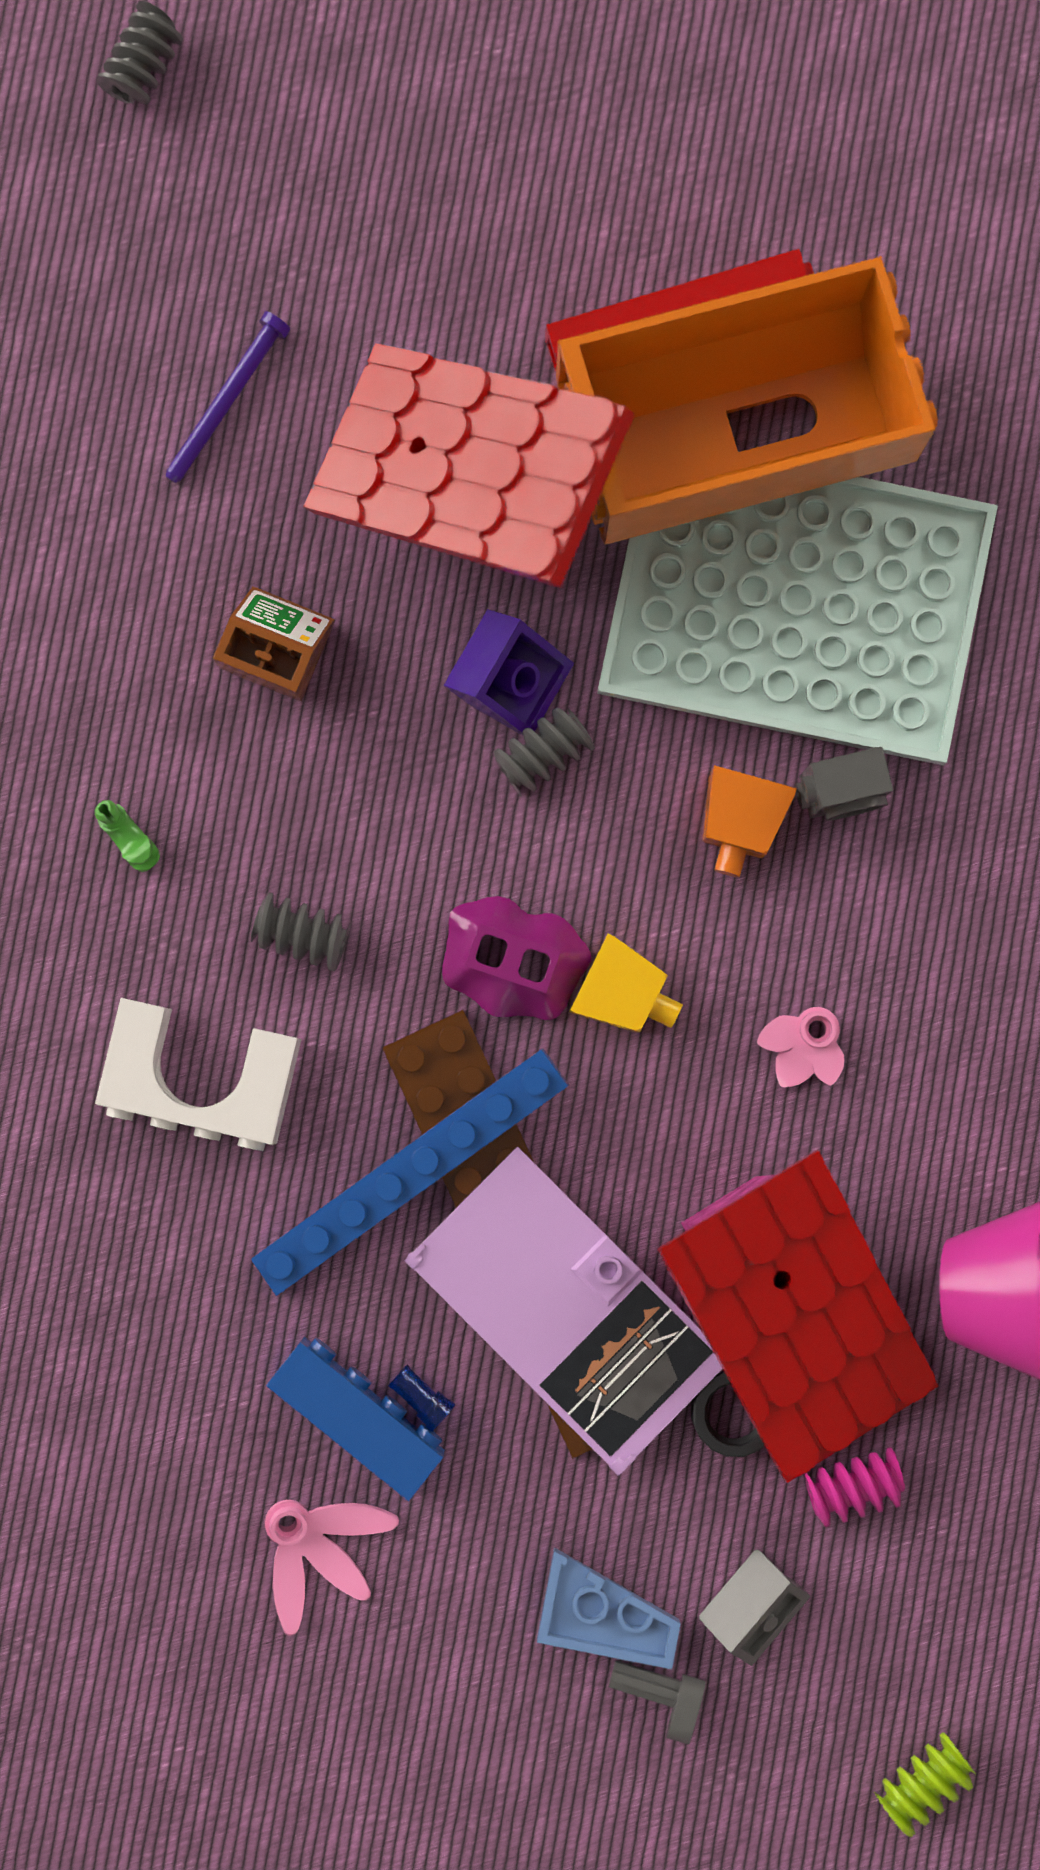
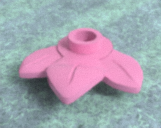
[757,1007,844,1087]

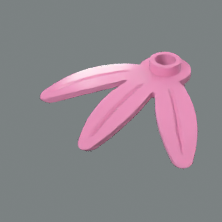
[265,1500,399,1636]

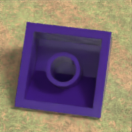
[443,609,574,735]

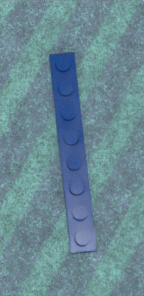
[251,1049,569,1296]

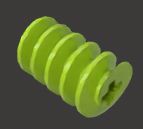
[874,1732,977,1838]

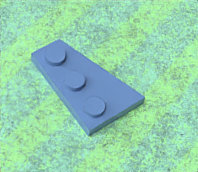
[537,1547,681,1669]

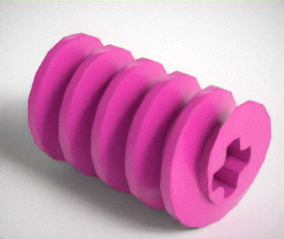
[803,1447,905,1528]

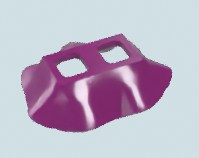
[442,896,591,1020]

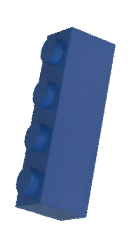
[266,1337,445,1502]

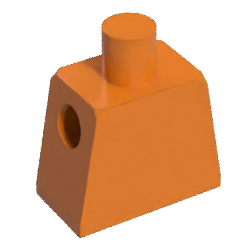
[703,765,797,878]

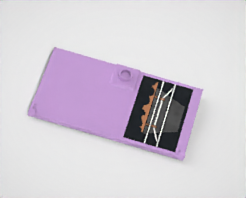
[404,1146,722,1475]

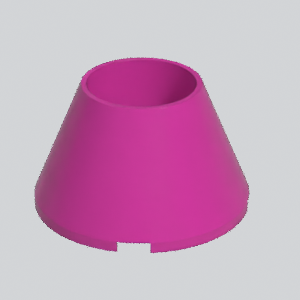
[940,1201,1040,1380]

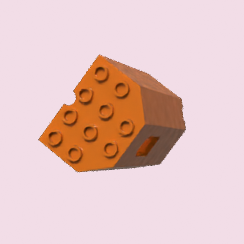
[556,256,938,545]

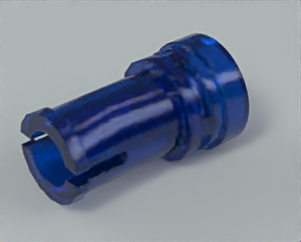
[388,1364,456,1432]

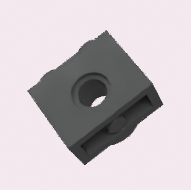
[795,746,893,821]

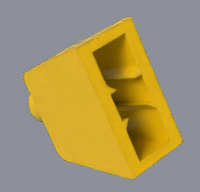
[569,933,683,1033]

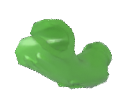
[95,800,160,872]

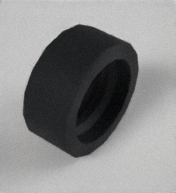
[691,1369,765,1457]

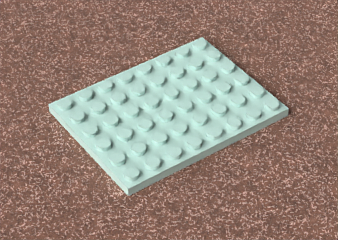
[597,477,998,765]

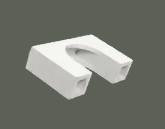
[95,998,302,1151]

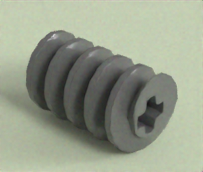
[96,0,184,105]
[494,707,595,797]
[251,892,351,971]

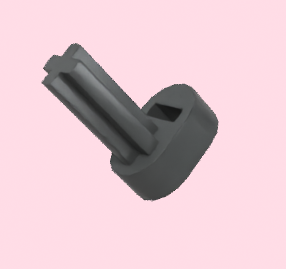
[608,1660,706,1745]

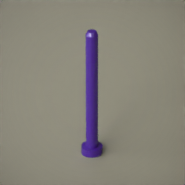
[166,311,291,483]

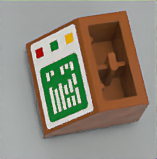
[213,586,335,701]

